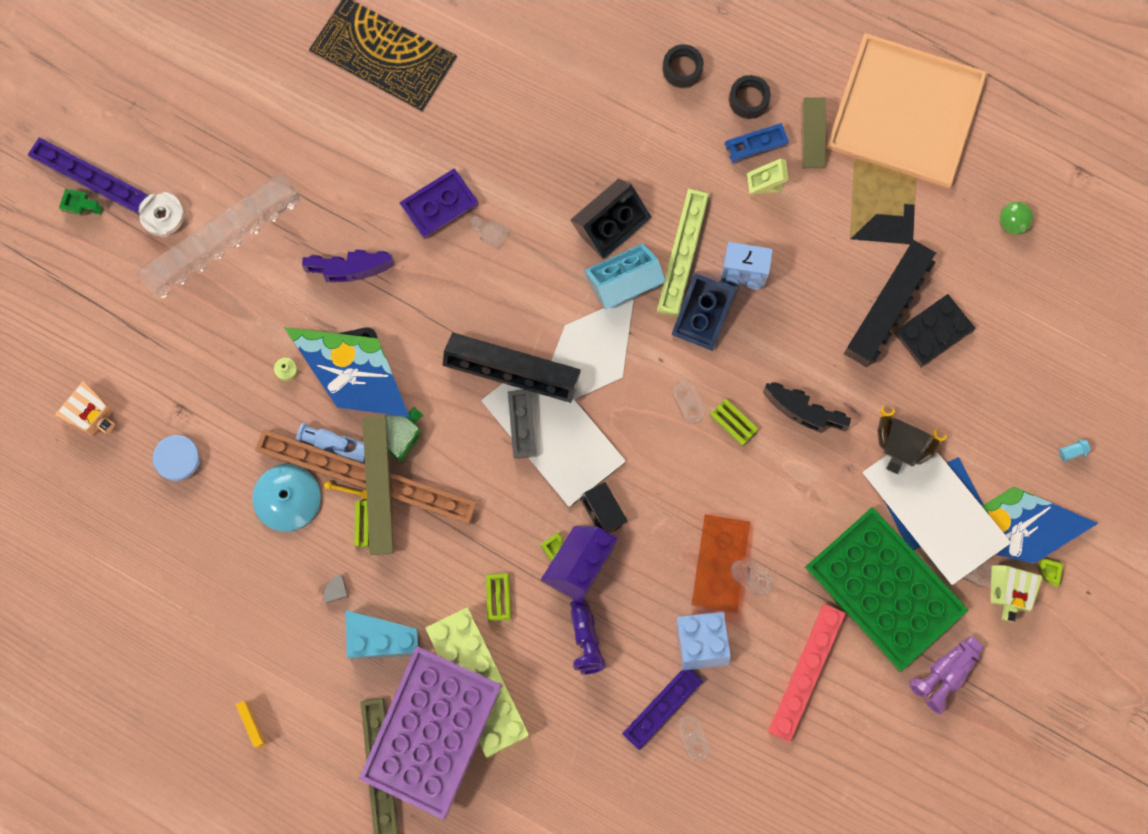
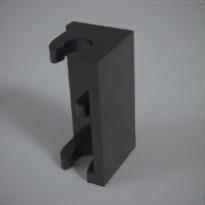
[580,482,628,533]

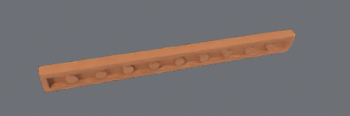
[255,429,477,525]

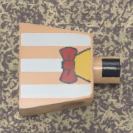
[55,381,115,435]

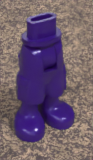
[570,599,606,675]

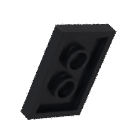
[894,294,975,368]

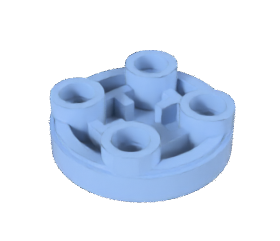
[153,435,201,482]

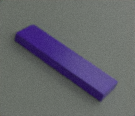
[622,670,703,750]

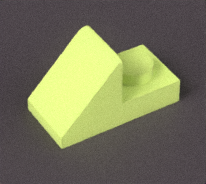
[747,158,789,194]

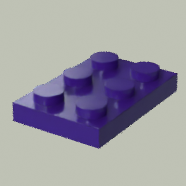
[399,168,479,239]

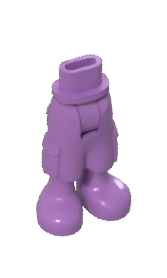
[908,636,984,715]

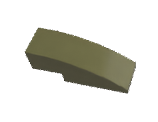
[801,97,826,168]

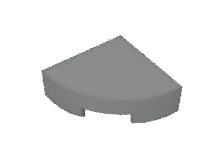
[324,574,348,604]

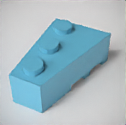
[345,610,420,660]

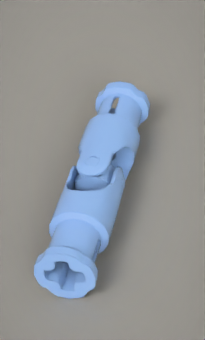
[296,422,365,464]

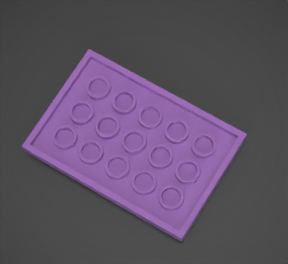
[359,646,503,820]

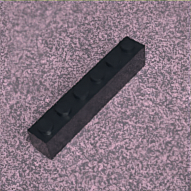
[844,239,936,367]
[442,332,581,403]

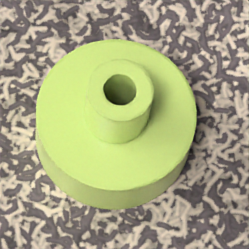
[274,358,298,381]

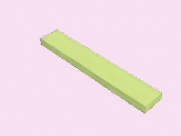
[657,189,709,317]

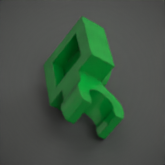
[59,188,102,216]

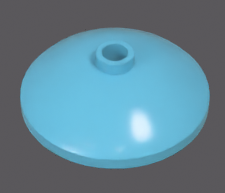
[252,464,321,532]

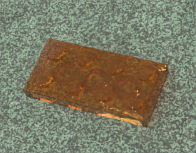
[691,514,750,613]

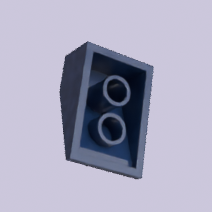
[671,270,739,351]

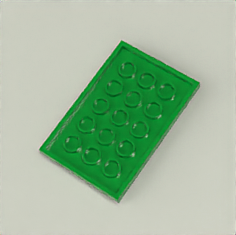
[804,507,968,672]

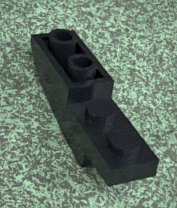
[763,382,851,433]

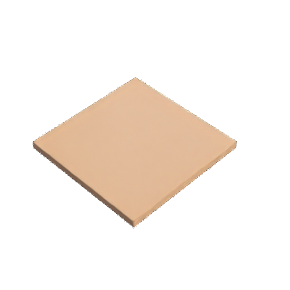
[826,33,987,188]

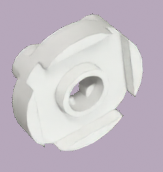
[139,192,185,237]

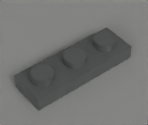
[507,390,536,459]

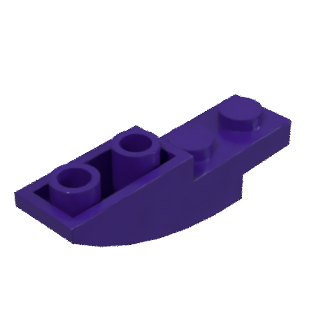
[302,249,394,282]

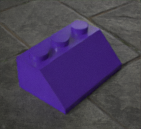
[541,526,618,603]

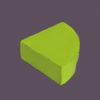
[540,532,563,562]
[1039,558,1064,587]

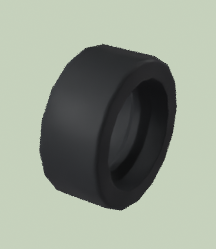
[662,44,704,88]
[729,75,771,119]

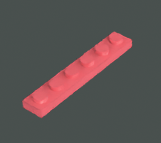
[768,604,845,742]

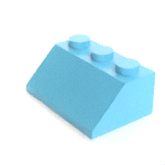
[584,243,666,309]

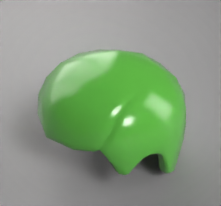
[999,201,1034,235]

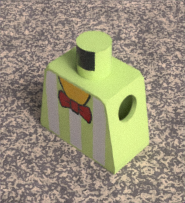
[990,566,1042,623]

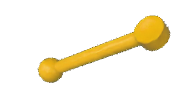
[324,481,367,500]

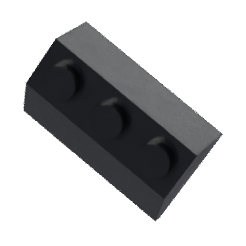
[570,178,651,259]

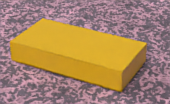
[236,701,267,748]

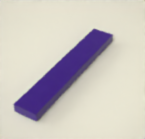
[27,137,149,216]

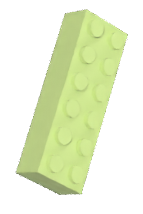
[425,607,530,758]

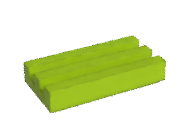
[709,398,758,446]
[354,501,369,547]
[486,573,511,622]

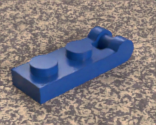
[724,123,789,164]

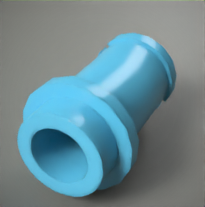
[1059,439,1091,462]

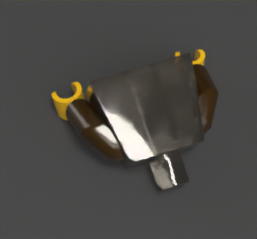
[877,406,947,475]

